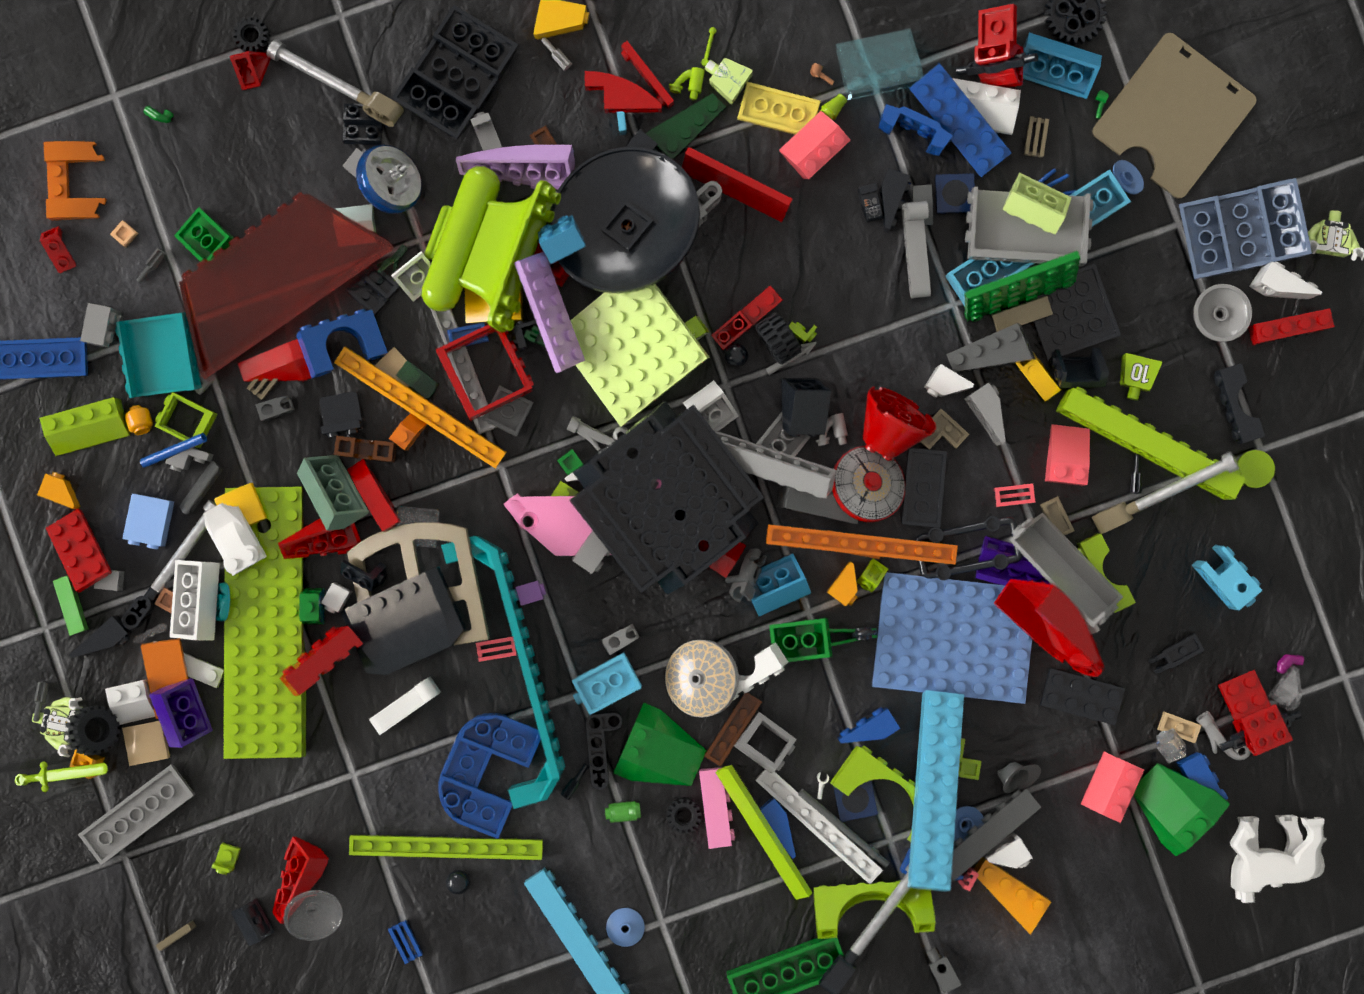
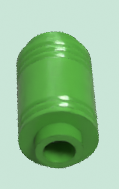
[605,801,641,823]

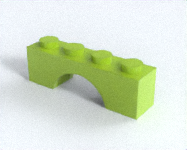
[1077,534,1136,613]

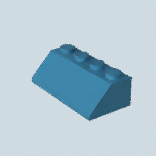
[1023,33,1102,99]

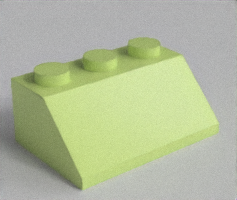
[1003,173,1072,234]

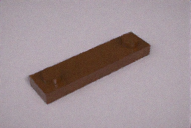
[704,692,762,767]

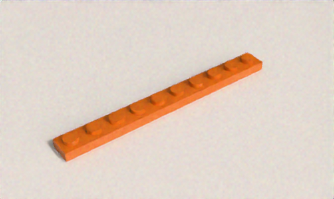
[766,525,958,565]

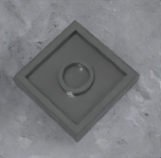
[482,385,534,437]

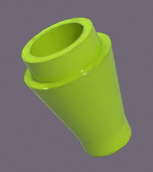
[819,94,847,120]

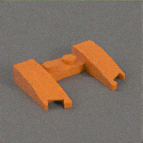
[44,141,106,221]

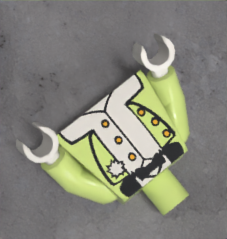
[1308,211,1364,261]
[32,697,82,757]

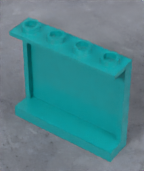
[115,312,202,398]

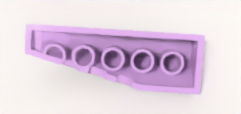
[456,145,575,189]

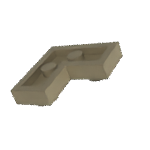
[920,409,969,450]

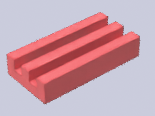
[994,484,1035,507]
[476,636,517,662]
[958,867,979,891]

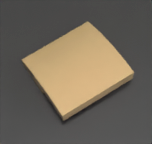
[122,721,170,766]

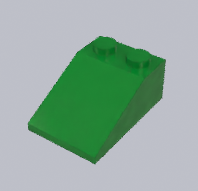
[174,207,243,275]

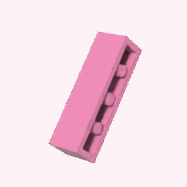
[699,767,735,849]

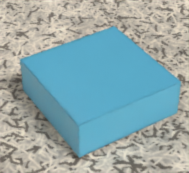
[617,111,627,135]

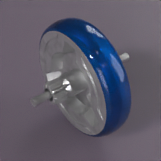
[356,145,422,214]

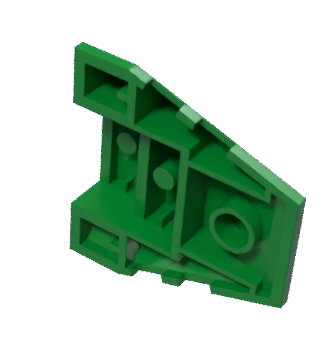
[614,703,707,786]
[1133,763,1230,856]

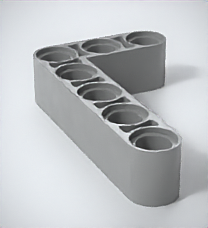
[902,201,931,298]

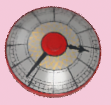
[832,446,906,522]

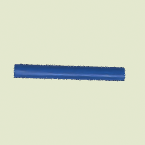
[140,433,207,468]

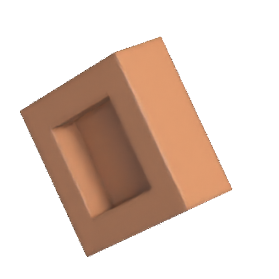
[154,587,173,613]

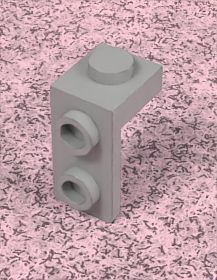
[470,112,502,151]

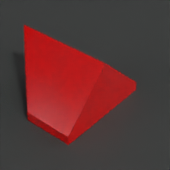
[230,51,271,90]

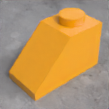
[37,472,80,509]
[827,562,858,606]

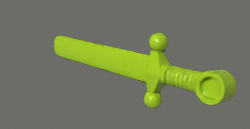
[15,761,108,792]

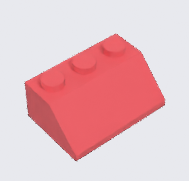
[779,111,850,179]
[1081,752,1144,823]

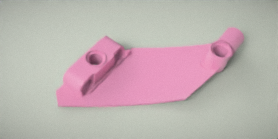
[503,493,611,556]

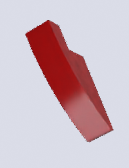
[585,71,662,113]
[347,459,401,532]

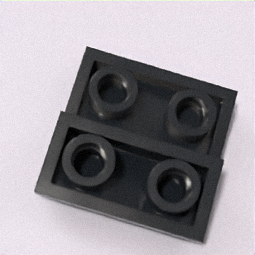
[342,103,383,145]

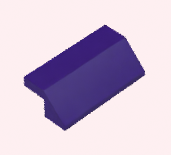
[976,536,1051,586]

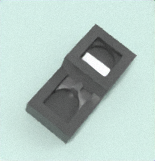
[912,184,933,226]

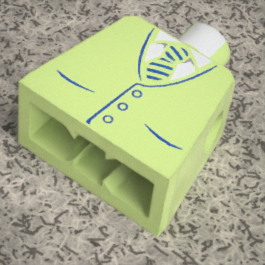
[704,58,753,105]

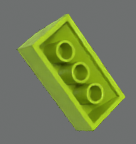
[39,397,130,456]

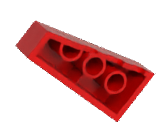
[279,626,363,696]

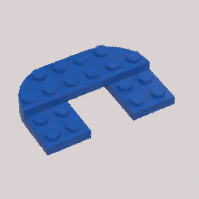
[438,713,541,839]

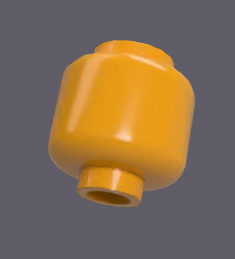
[125,405,153,435]

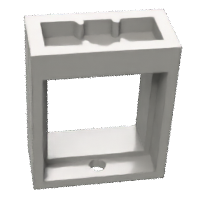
[734,712,797,773]

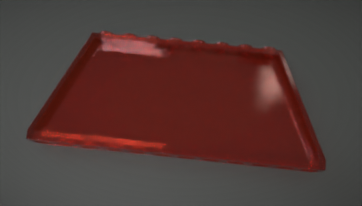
[179,192,394,379]

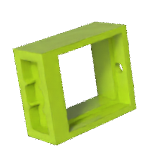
[155,392,218,448]

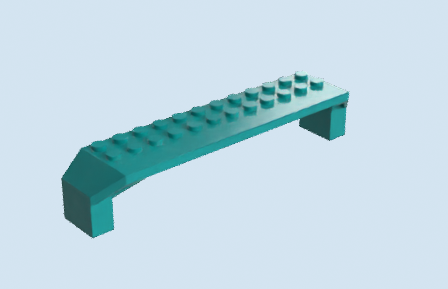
[441,536,565,809]

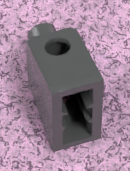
[926,947,961,994]

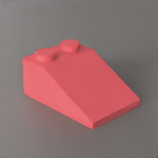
[1045,424,1090,486]

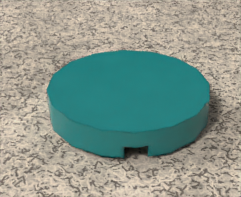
[216,583,230,621]

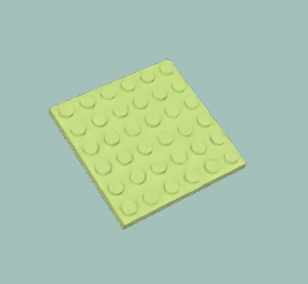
[570,284,709,427]

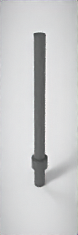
[798,789,890,868]

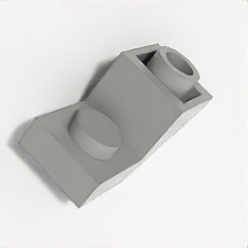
[165,448,213,472]

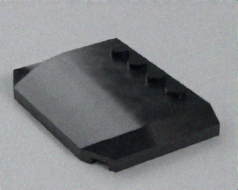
[340,566,466,675]

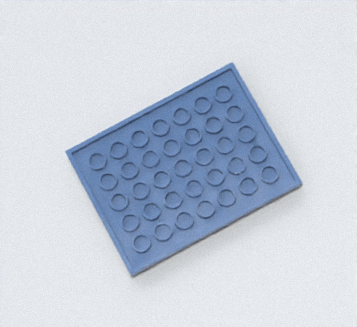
[872,572,1032,704]

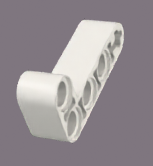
[369,677,441,735]

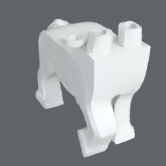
[1230,814,1327,903]

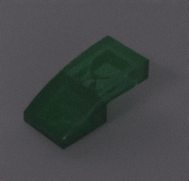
[396,360,440,399]

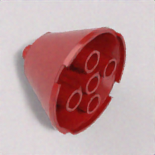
[863,387,937,461]

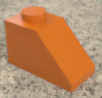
[389,413,427,451]

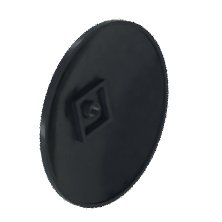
[548,147,700,293]

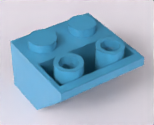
[538,215,585,264]

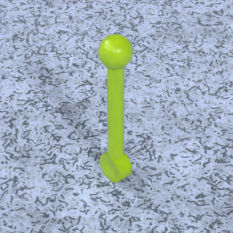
[701,27,717,66]

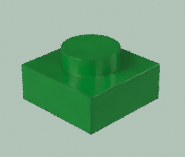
[557,449,583,475]

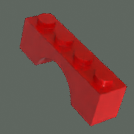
[1248,308,1334,345]

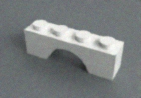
[733,643,788,700]

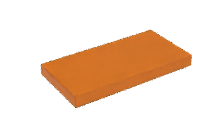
[141,638,189,719]

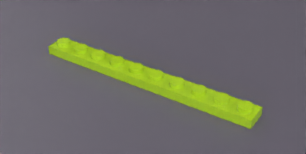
[349,835,543,860]

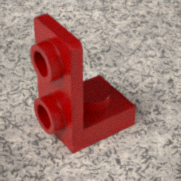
[40,226,76,273]

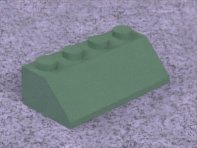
[297,455,369,531]

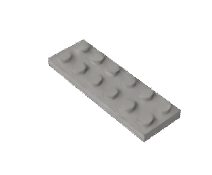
[78,764,196,865]

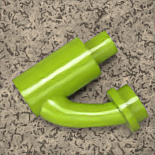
[669,67,705,100]

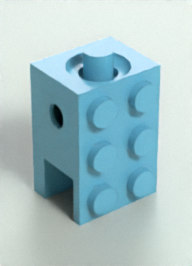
[1192,545,1262,611]
[572,652,642,715]

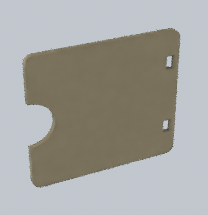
[1092,33,1256,199]

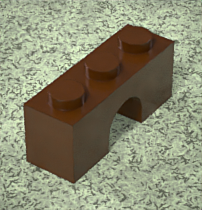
[334,436,397,463]

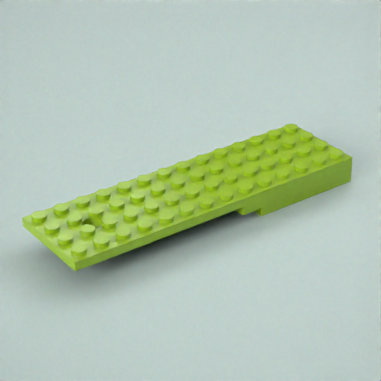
[224,487,306,759]

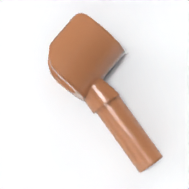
[810,63,835,85]

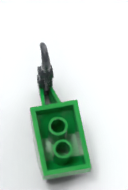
[769,618,877,662]

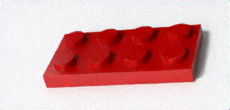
[46,508,112,593]

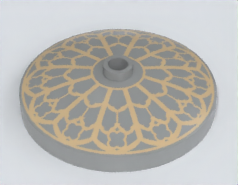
[665,639,739,717]

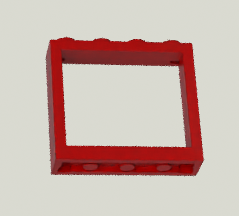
[436,324,534,421]

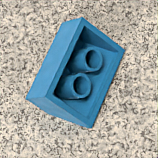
[752,554,811,616]

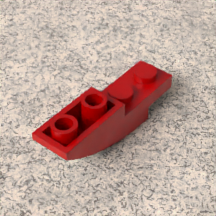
[711,285,783,350]

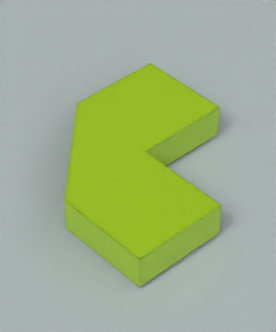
[958,738,981,780]

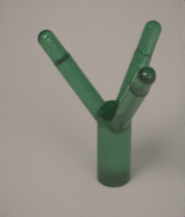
[376,244,408,281]

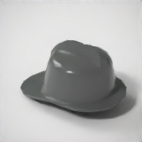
[997,762,1041,793]

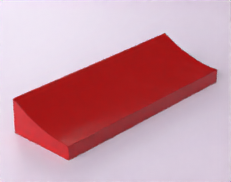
[682,147,792,222]

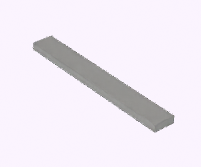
[430,308,497,434]

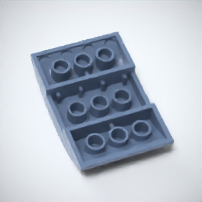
[1179,178,1312,279]

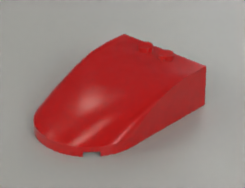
[993,579,1104,677]

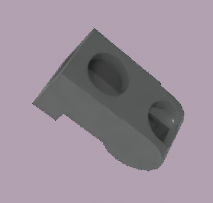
[255,395,295,423]

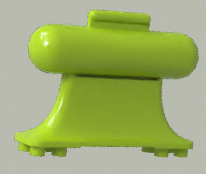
[421,166,561,333]

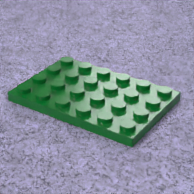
[964,251,1080,322]

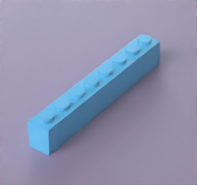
[524,867,630,994]

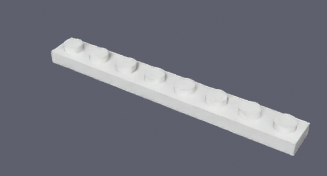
[755,769,883,884]

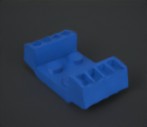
[878,104,953,156]

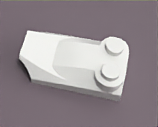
[203,503,267,576]

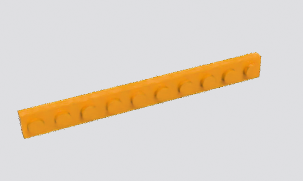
[334,346,506,469]

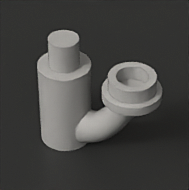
[816,413,848,446]

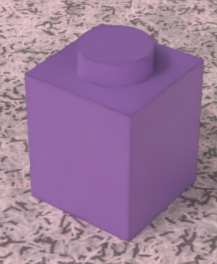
[516,580,546,605]

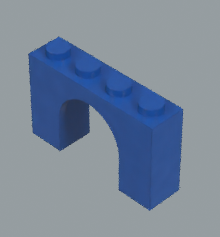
[296,309,388,378]

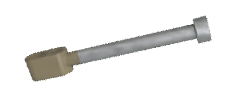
[267,39,404,127]
[1092,451,1239,534]

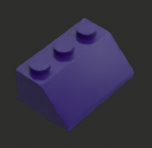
[149,678,213,748]

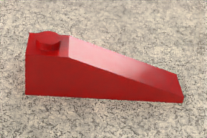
[238,339,311,382]
[272,837,329,924]

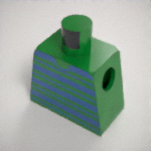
[299,588,325,625]

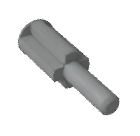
[541,37,572,71]

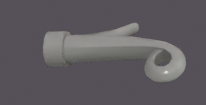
[567,416,628,451]
[1196,711,1251,760]

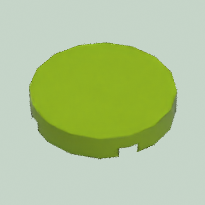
[1237,450,1275,488]

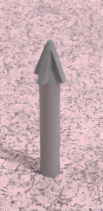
[766,342,817,376]

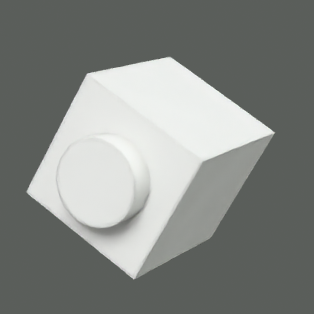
[321,582,352,613]

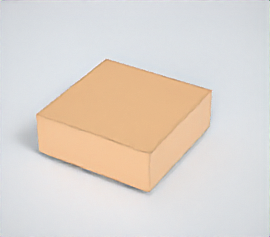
[110,220,139,247]

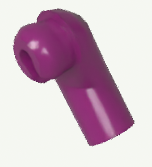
[1277,654,1304,674]

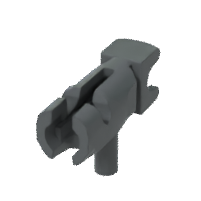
[725,549,767,602]

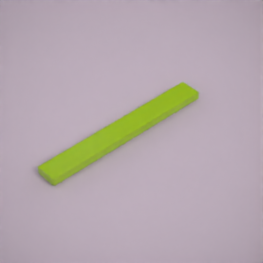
[715,765,812,900]

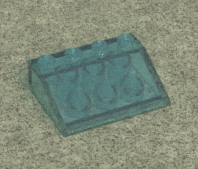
[835,29,923,100]

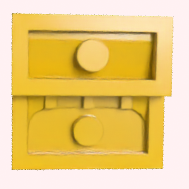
[214,483,267,526]

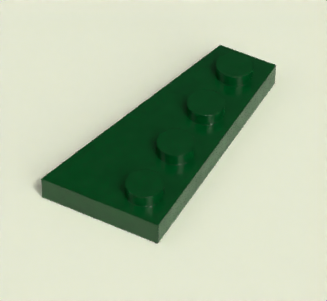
[645,93,726,160]

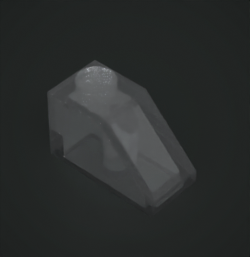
[1267,666,1302,711]

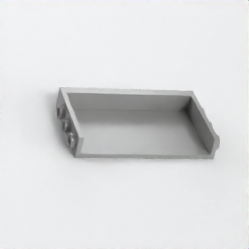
[965,187,1093,266]
[1010,513,1123,627]

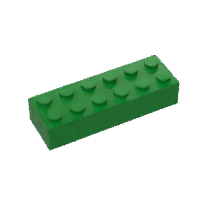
[726,938,844,994]

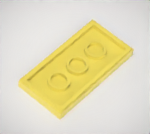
[737,82,821,135]

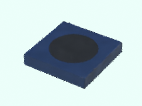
[935,174,974,214]
[833,780,878,822]

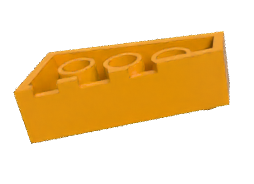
[974,857,1051,935]

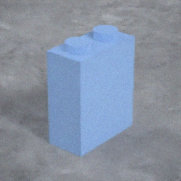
[122,494,174,549]

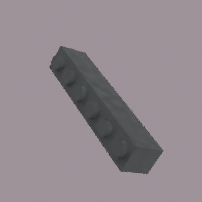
[951,789,1041,881]

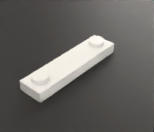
[153,641,224,688]

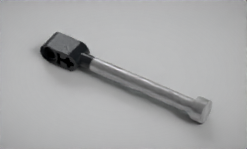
[122,500,217,629]
[818,864,910,994]

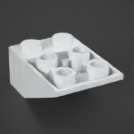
[1249,262,1322,299]

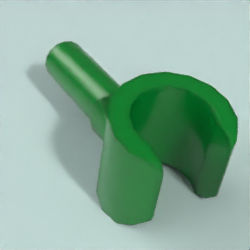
[1095,90,1109,119]

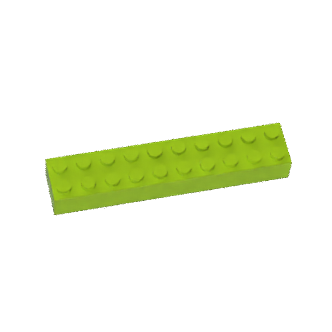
[1056,387,1246,500]

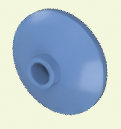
[1113,160,1144,194]
[954,806,983,841]
[606,908,645,947]

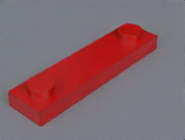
[621,41,674,109]

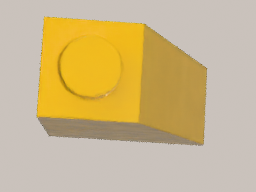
[533,0,589,39]

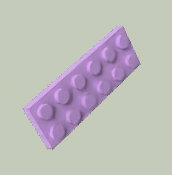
[514,251,585,373]

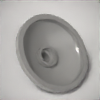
[1193,284,1252,342]

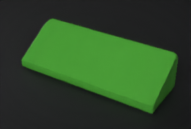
[53,575,89,636]

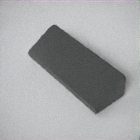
[179,461,224,515]

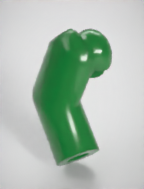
[144,106,174,123]

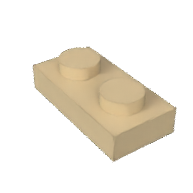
[1157,712,1202,743]

